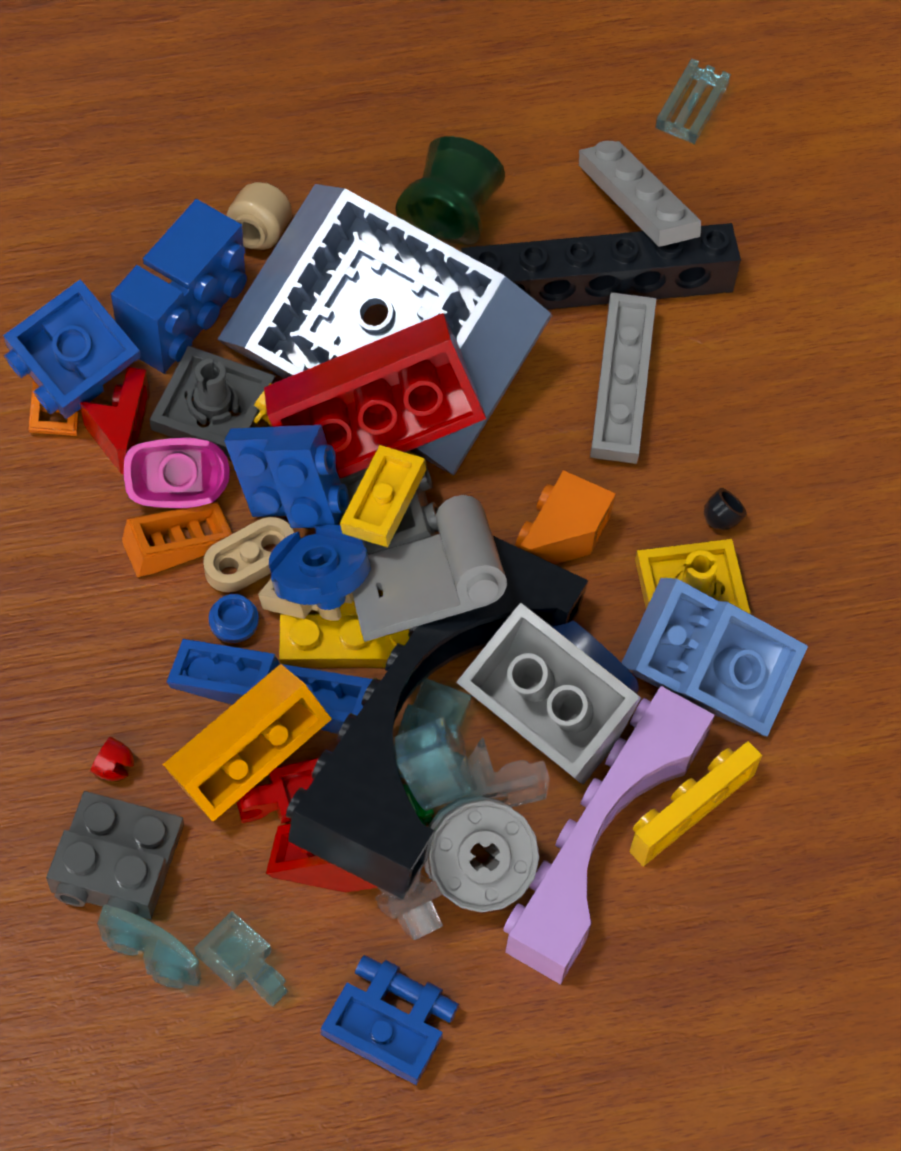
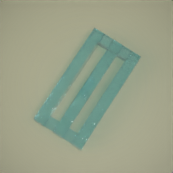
[655,58,731,144]

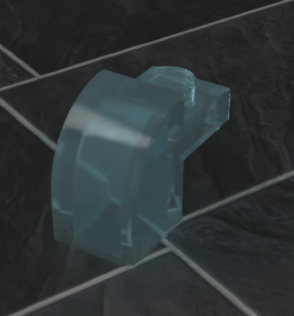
[395,717,477,811]

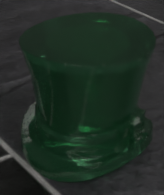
[395,136,505,245]

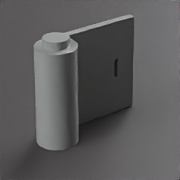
[352,495,507,642]

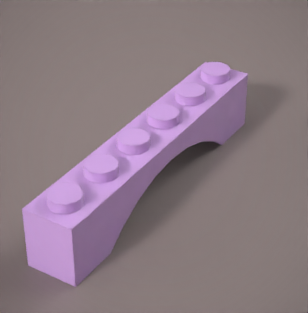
[503,686,715,985]

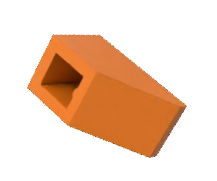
[515,470,616,564]

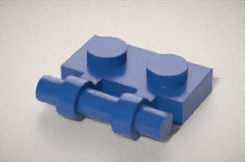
[321,955,460,1086]

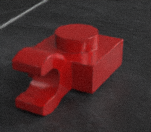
[236,758,319,824]

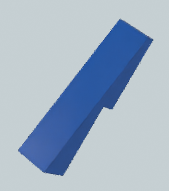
[167,639,373,734]

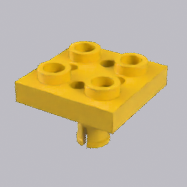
[635,539,751,614]

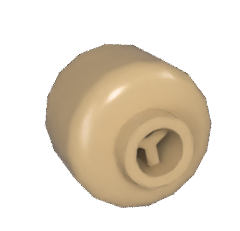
[226,182,292,250]

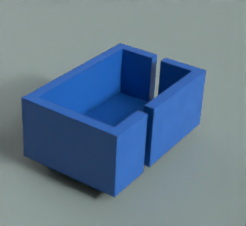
[111,199,247,374]

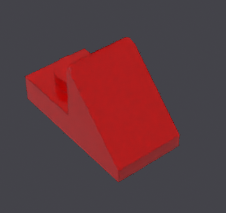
[80,367,150,474]

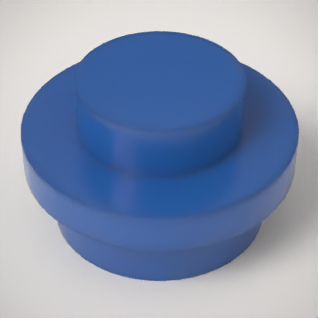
[209,594,259,643]

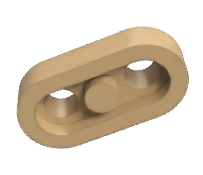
[204,517,294,592]

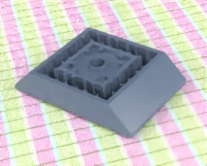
[218,184,552,476]

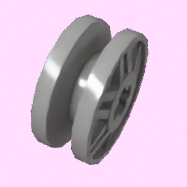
[424,795,539,912]

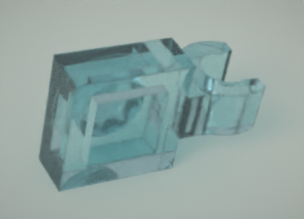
[194,911,288,1007]

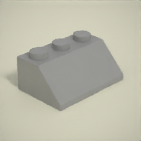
[456,603,641,785]

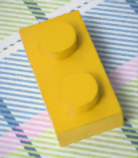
[340,445,427,548]

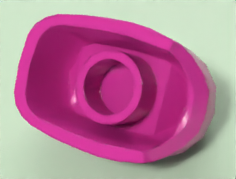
[124,438,230,508]

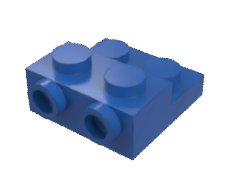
[3,279,141,419]
[224,425,349,528]

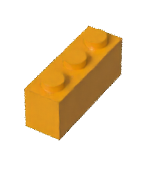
[162,664,332,822]

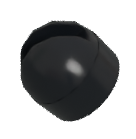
[704,488,747,530]

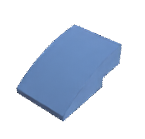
[622,578,808,737]

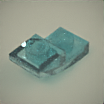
[97,904,201,988]

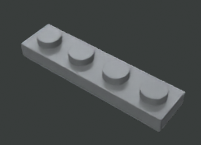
[579,141,701,247]
[590,292,656,464]

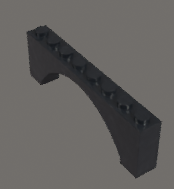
[286,536,589,899]

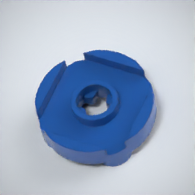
[269,524,371,610]

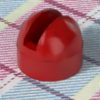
[90,736,134,782]

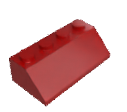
[264,313,486,479]

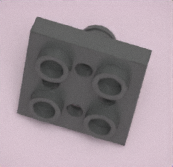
[150,346,275,457]

